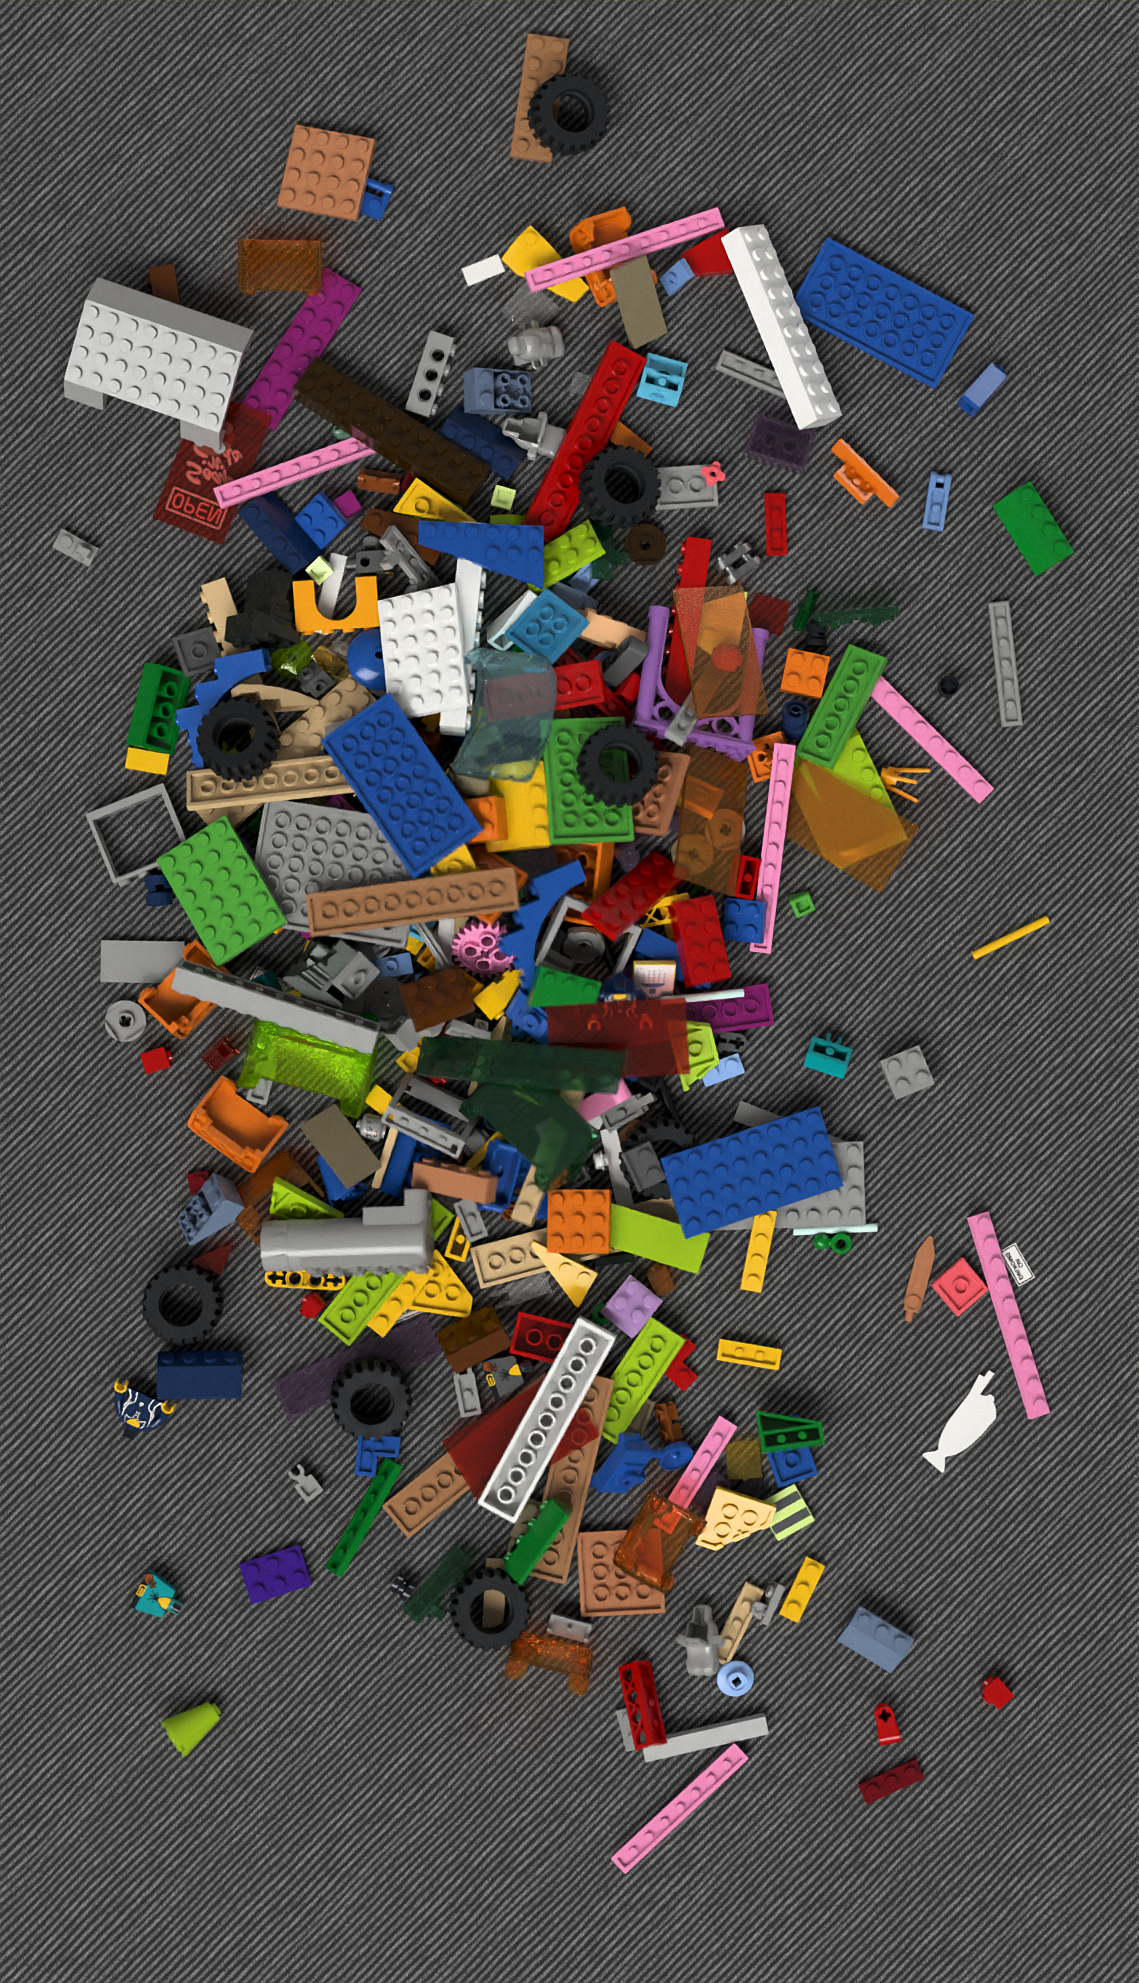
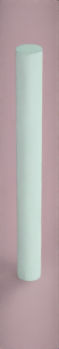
[660,989,744,1005]
[793,1223,877,1235]

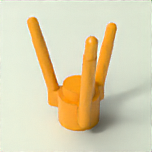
[880,766,931,803]

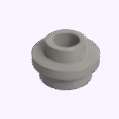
[363,535,383,551]

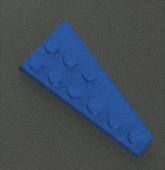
[418,521,544,589]

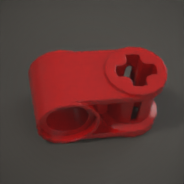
[874,1703,901,1746]

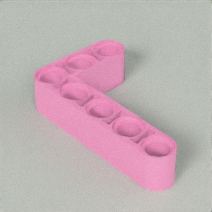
[533,1078,633,1142]

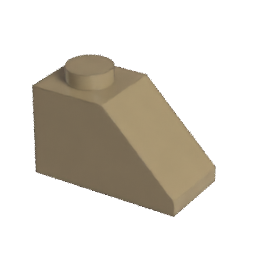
[447,759,489,798]

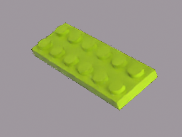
[602,1316,686,1445]

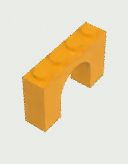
[292,575,380,635]

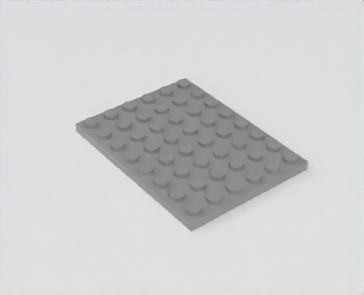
[254,800,419,949]

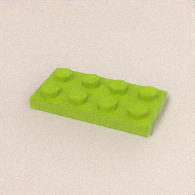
[527,519,606,595]

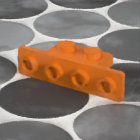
[831,438,900,508]

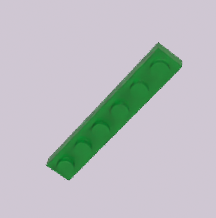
[325,1457,403,1578]

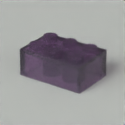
[743,413,816,476]

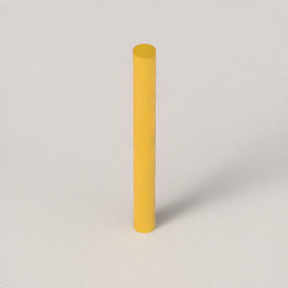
[971,916,1050,960]

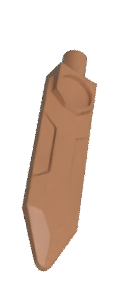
[903,1236,935,1323]

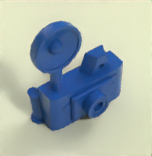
[505,983,579,1084]
[478,1138,555,1219]
[590,1431,693,1493]

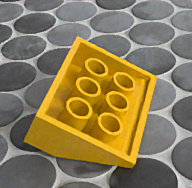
[481,761,551,853]

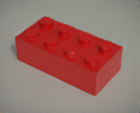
[668,895,731,988]
[509,1311,575,1364]

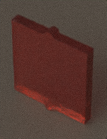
[746,594,790,636]

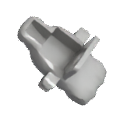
[507,320,565,369]
[502,411,566,460]
[676,1604,726,1676]

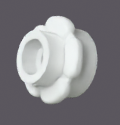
[593,1151,608,1171]

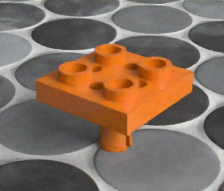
[747,731,795,783]

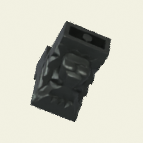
[224,568,300,652]
[282,938,359,1010]

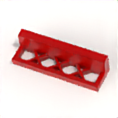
[618,1661,667,1750]

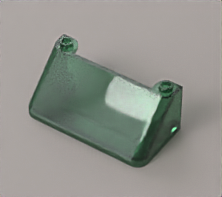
[458,1055,598,1194]

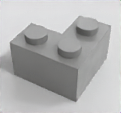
[384,1008,446,1052]

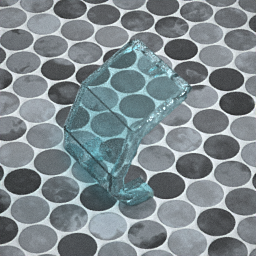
[453,648,557,783]

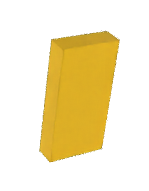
[125,747,170,776]

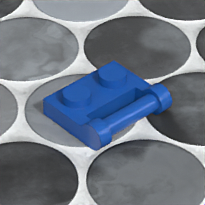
[360,178,395,222]

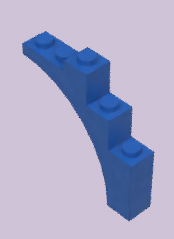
[175,648,272,770]
[496,858,586,991]

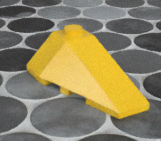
[501,225,589,303]

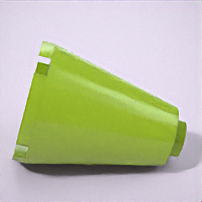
[160,1702,221,1757]

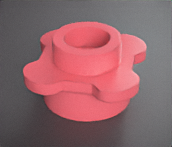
[701,462,725,486]

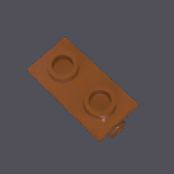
[357,468,402,495]
[655,1401,683,1445]

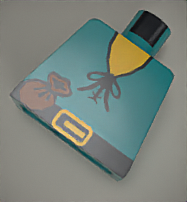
[129,1569,183,1617]

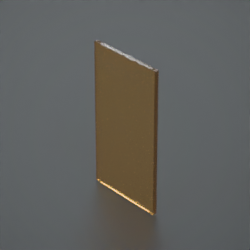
[671,585,769,719]
[674,744,749,897]
[764,759,920,893]

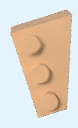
[576,607,647,650]

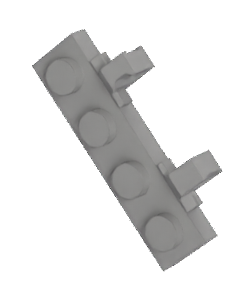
[379,525,442,595]

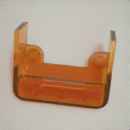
[236,1151,327,1248]

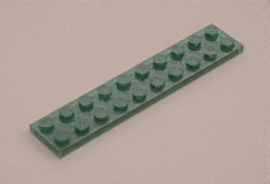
[415,1035,625,1095]

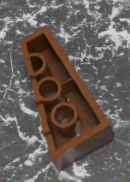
[360,508,444,568]

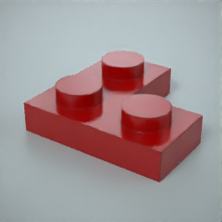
[664,1333,698,1392]

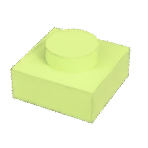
[490,485,516,511]
[305,555,335,585]

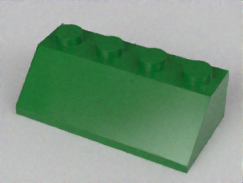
[992,481,1074,577]
[126,663,191,756]
[503,1497,573,1585]

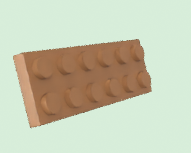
[510,33,569,163]

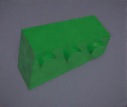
[526,963,602,1007]
[755,1410,825,1455]

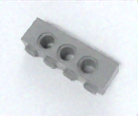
[405,330,457,420]

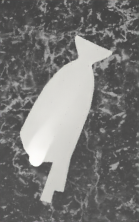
[922,1370,996,1473]

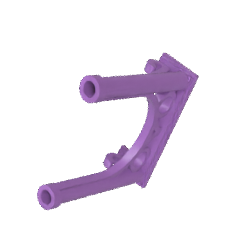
[627,606,769,761]

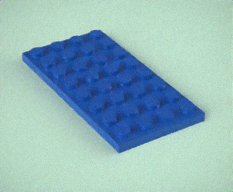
[795,237,975,390]
[320,692,484,879]
[659,1106,844,1239]

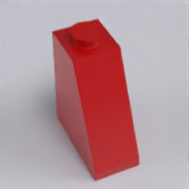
[677,229,733,278]

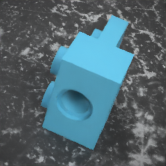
[636,353,688,407]

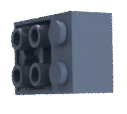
[464,367,531,414]
[177,1173,245,1246]

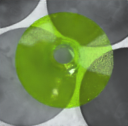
[272,639,313,679]

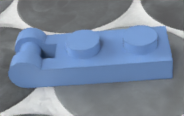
[922,471,952,532]

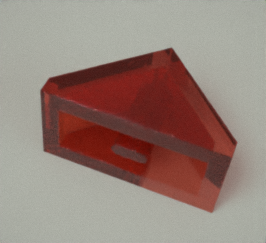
[201,1036,240,1073]
[192,1243,233,1275]

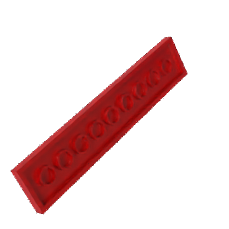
[521,340,648,544]

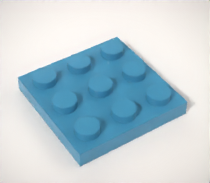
[504,588,590,670]

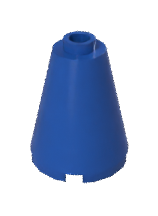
[316,1153,368,1208]

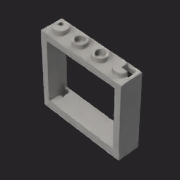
[85,783,187,887]
[534,893,642,987]
[381,1072,483,1158]

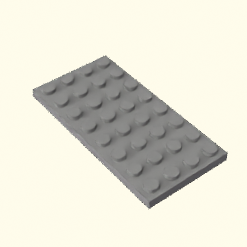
[714,1141,866,1230]

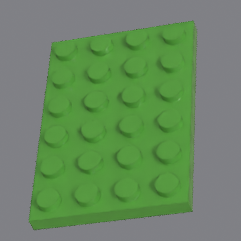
[540,717,634,845]
[156,815,288,967]

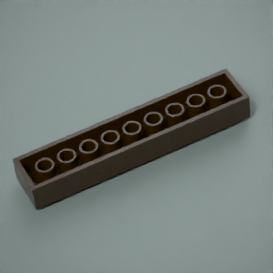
[292,357,491,509]

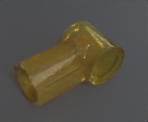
[311,644,350,682]

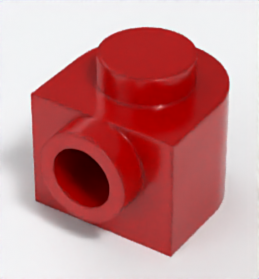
[299,1292,327,1319]

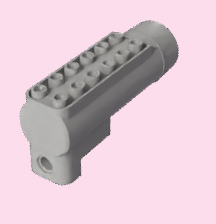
[260,1189,434,1277]

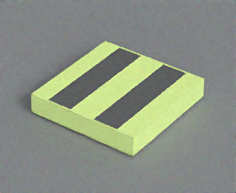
[763,1483,815,1541]

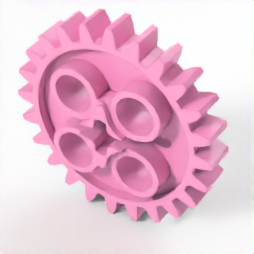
[452,919,514,979]

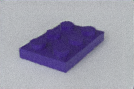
[239,1544,312,1604]

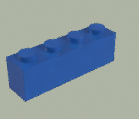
[631,927,711,992]

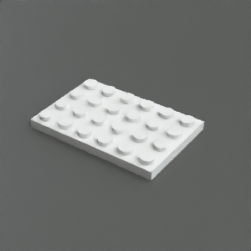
[377,583,470,719]

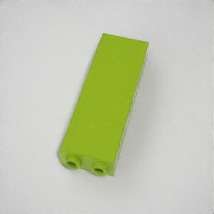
[611,1203,710,1274]

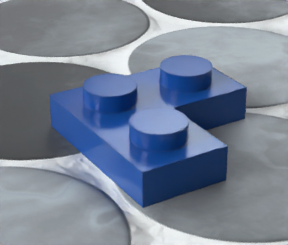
[354,1435,401,1477]

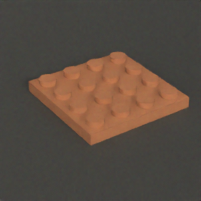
[277,125,376,222]
[627,751,691,836]
[577,1528,665,1617]

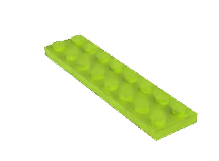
[318,1196,455,1347]

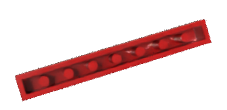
[659,536,712,706]

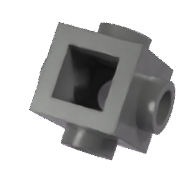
[296,660,334,699]

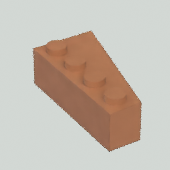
[411,1158,498,1204]

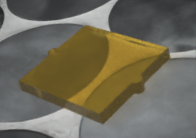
[726,1440,763,1481]

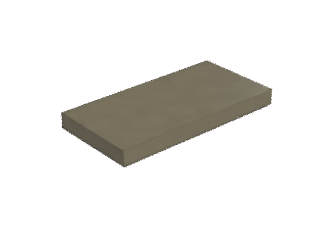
[609,254,667,349]
[300,1104,382,1189]

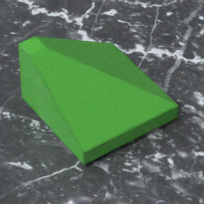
[786,891,816,918]

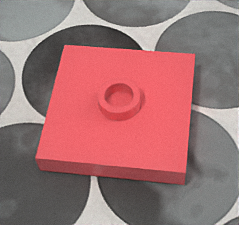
[930,1257,989,1317]

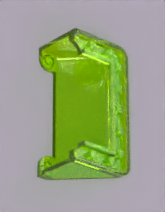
[237,1017,378,1119]

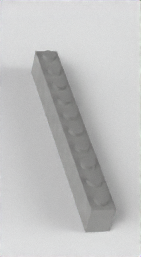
[171,959,382,1054]

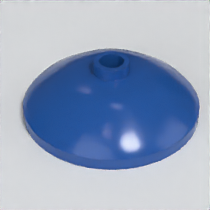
[347,628,386,690]

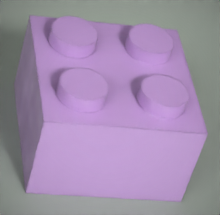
[600,1275,663,1338]

